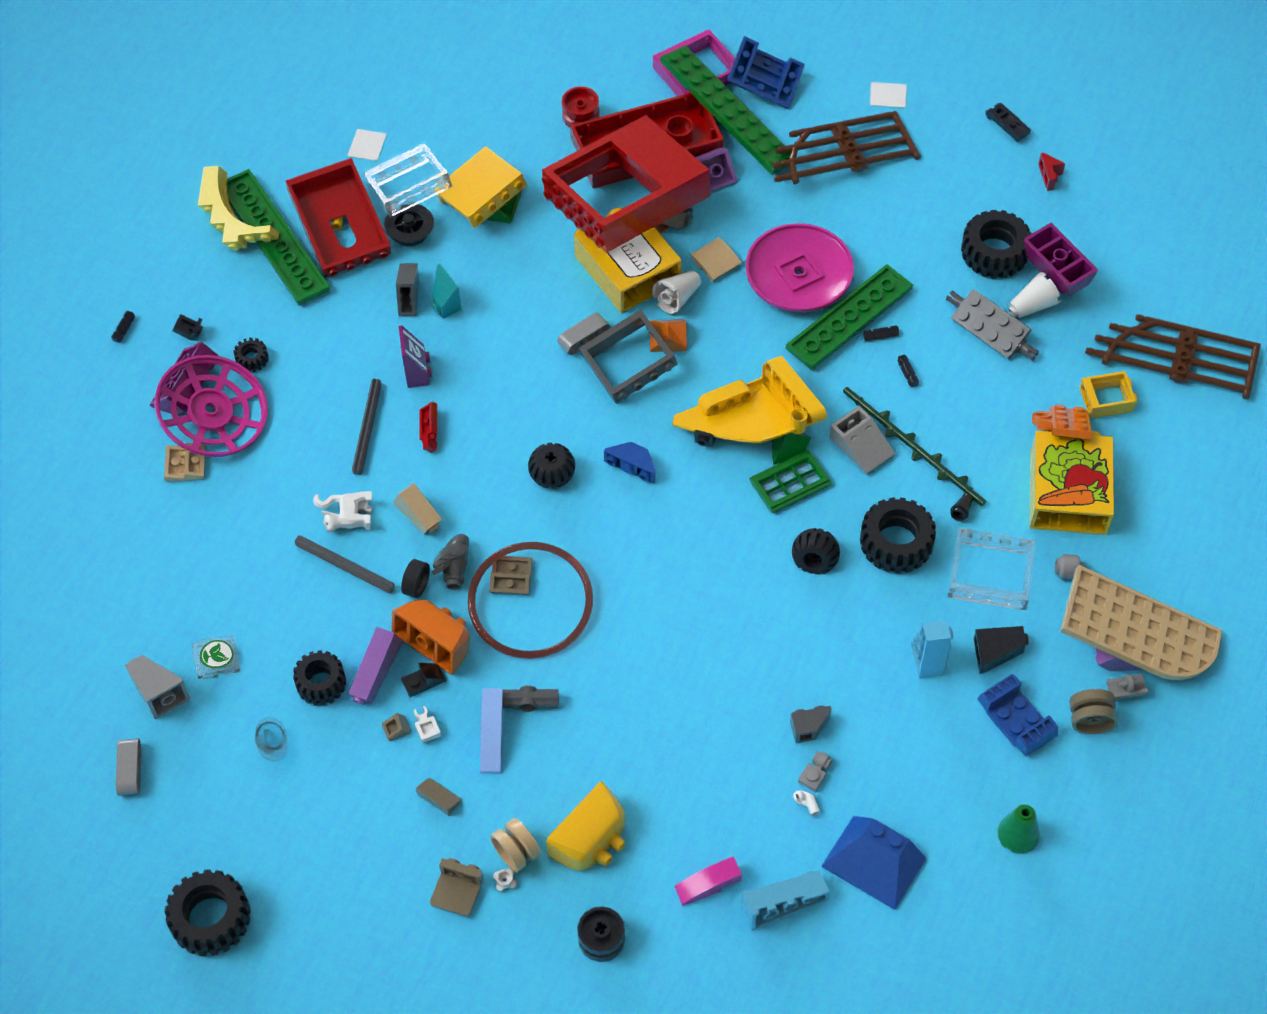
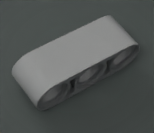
[557,313,610,355]
[116,738,141,796]

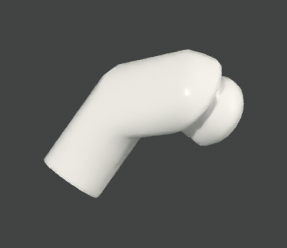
[793,790,820,816]

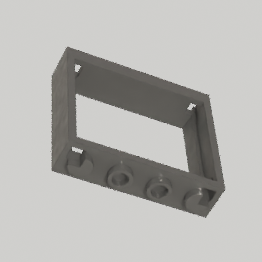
[579,309,678,404]

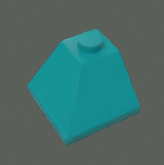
[432,264,462,319]

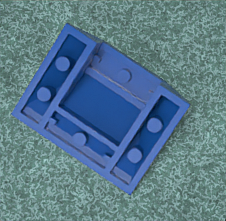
[727,36,805,109]
[821,816,926,910]

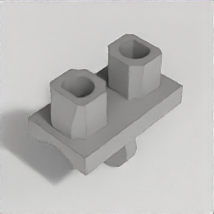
[1106,674,1148,701]

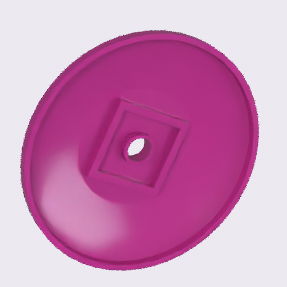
[746,223,854,312]

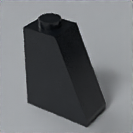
[973,626,1029,674]

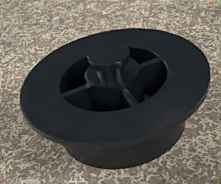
[384,203,434,246]

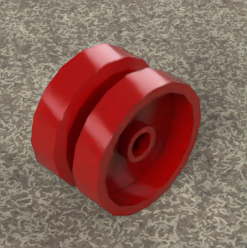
[562,86,600,128]

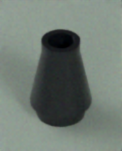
[950,493,973,521]

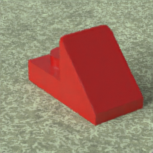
[1038,153,1065,191]

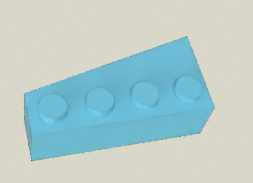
[911,620,954,678]
[741,870,830,931]

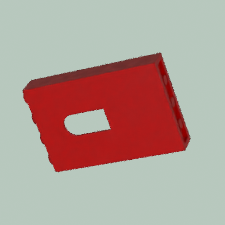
[285,158,391,277]

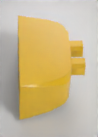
[546,781,625,871]

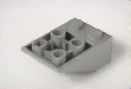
[829,406,895,475]

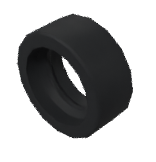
[401,559,430,598]

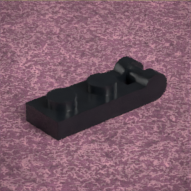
[985,102,1031,142]

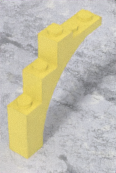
[198,166,279,251]

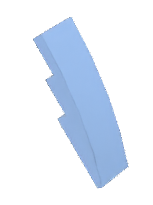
[480,688,503,773]

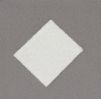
[870,82,907,107]
[347,129,387,161]

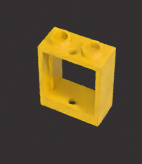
[1079,371,1138,419]

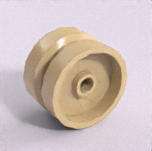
[490,818,541,873]

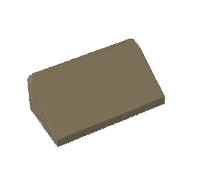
[416,778,462,816]

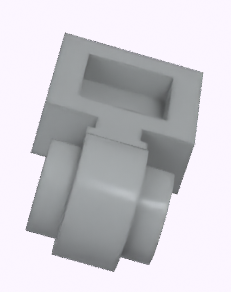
[798,752,833,793]

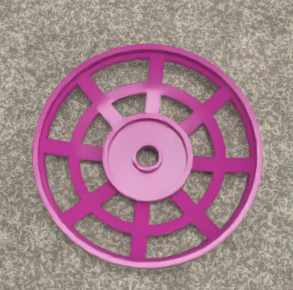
[154,355,268,457]

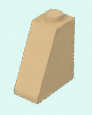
[393,483,442,534]

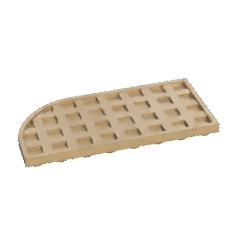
[1060,565,1222,680]

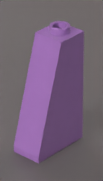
[348,627,403,705]

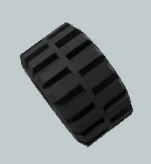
[293,650,346,706]

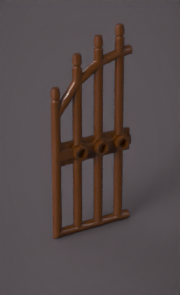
[772,111,921,185]
[1085,315,1261,399]

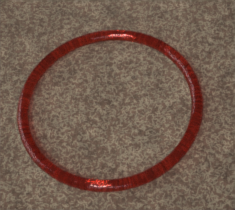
[467,542,593,659]

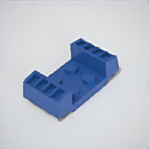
[977,674,1058,757]

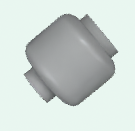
[1055,554,1084,580]

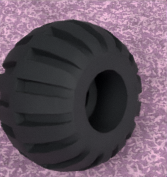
[528,442,575,489]
[792,528,840,575]

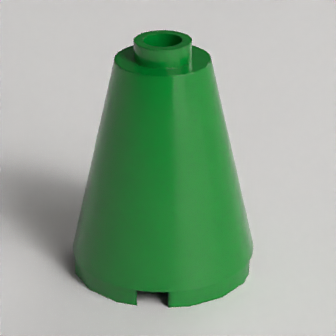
[997,804,1040,853]

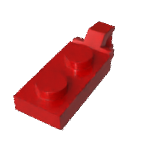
[419,401,438,453]

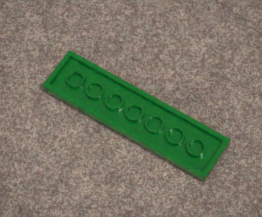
[785,264,913,370]

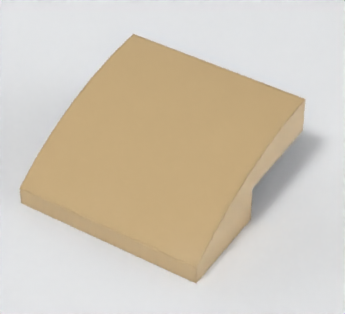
[690,237,742,282]
[164,443,205,481]

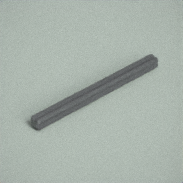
[352,379,382,475]
[294,535,395,593]

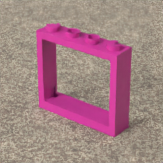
[653,29,735,96]

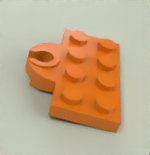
[1032,404,1092,440]

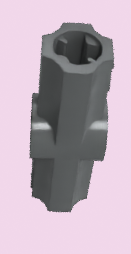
[502,685,559,712]

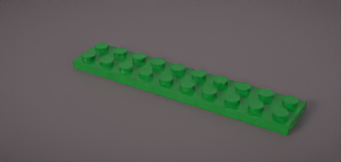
[659,45,791,175]
[227,169,330,306]

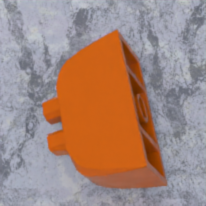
[392,600,470,675]

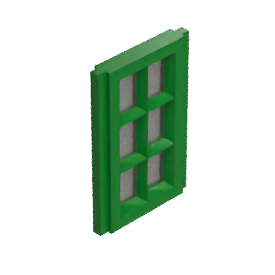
[749,450,832,513]

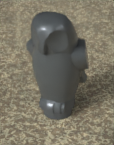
[431,534,469,589]

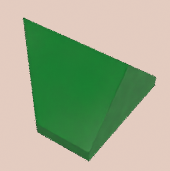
[772,432,812,465]

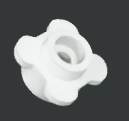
[493,868,517,891]

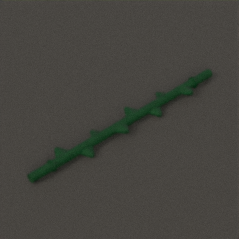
[843,387,987,507]

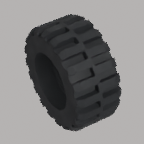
[961,210,1032,279]
[860,497,936,573]
[165,869,251,956]

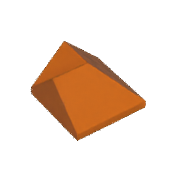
[649,319,687,352]

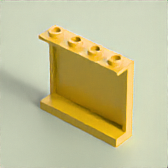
[433,146,527,229]

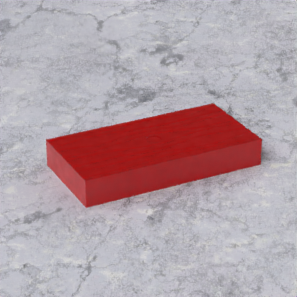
[570,93,724,189]

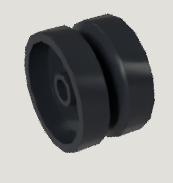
[577,906,625,962]

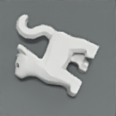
[313,491,372,533]

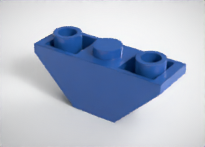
[604,442,656,484]

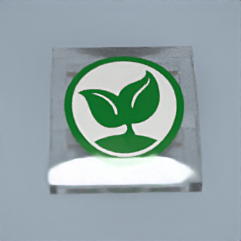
[192,635,240,679]

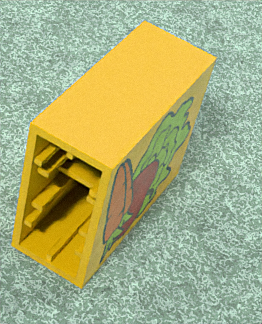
[1029,430,1114,535]

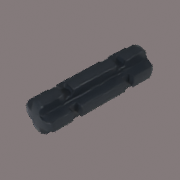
[111,311,135,343]
[863,325,899,341]
[897,354,919,387]

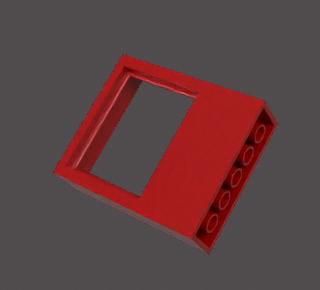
[542,115,710,253]

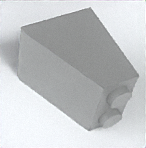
[125,655,190,719]

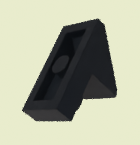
[401,663,446,698]

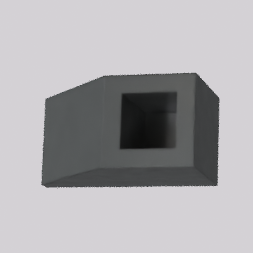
[790,705,831,743]

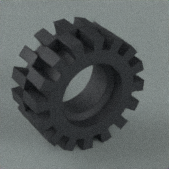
[233,337,269,373]

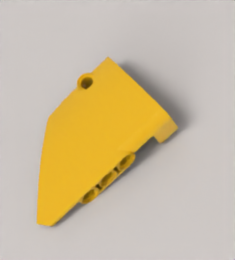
[672,356,827,443]

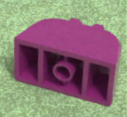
[1024,223,1098,296]

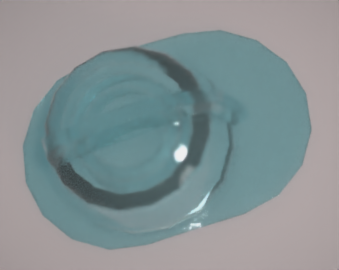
[254,717,288,761]

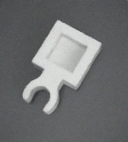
[414,706,441,743]

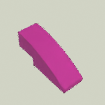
[675,856,742,906]

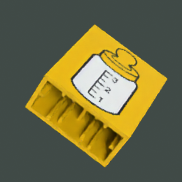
[574,207,681,313]

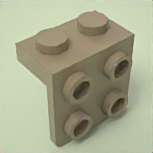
[430,858,484,917]

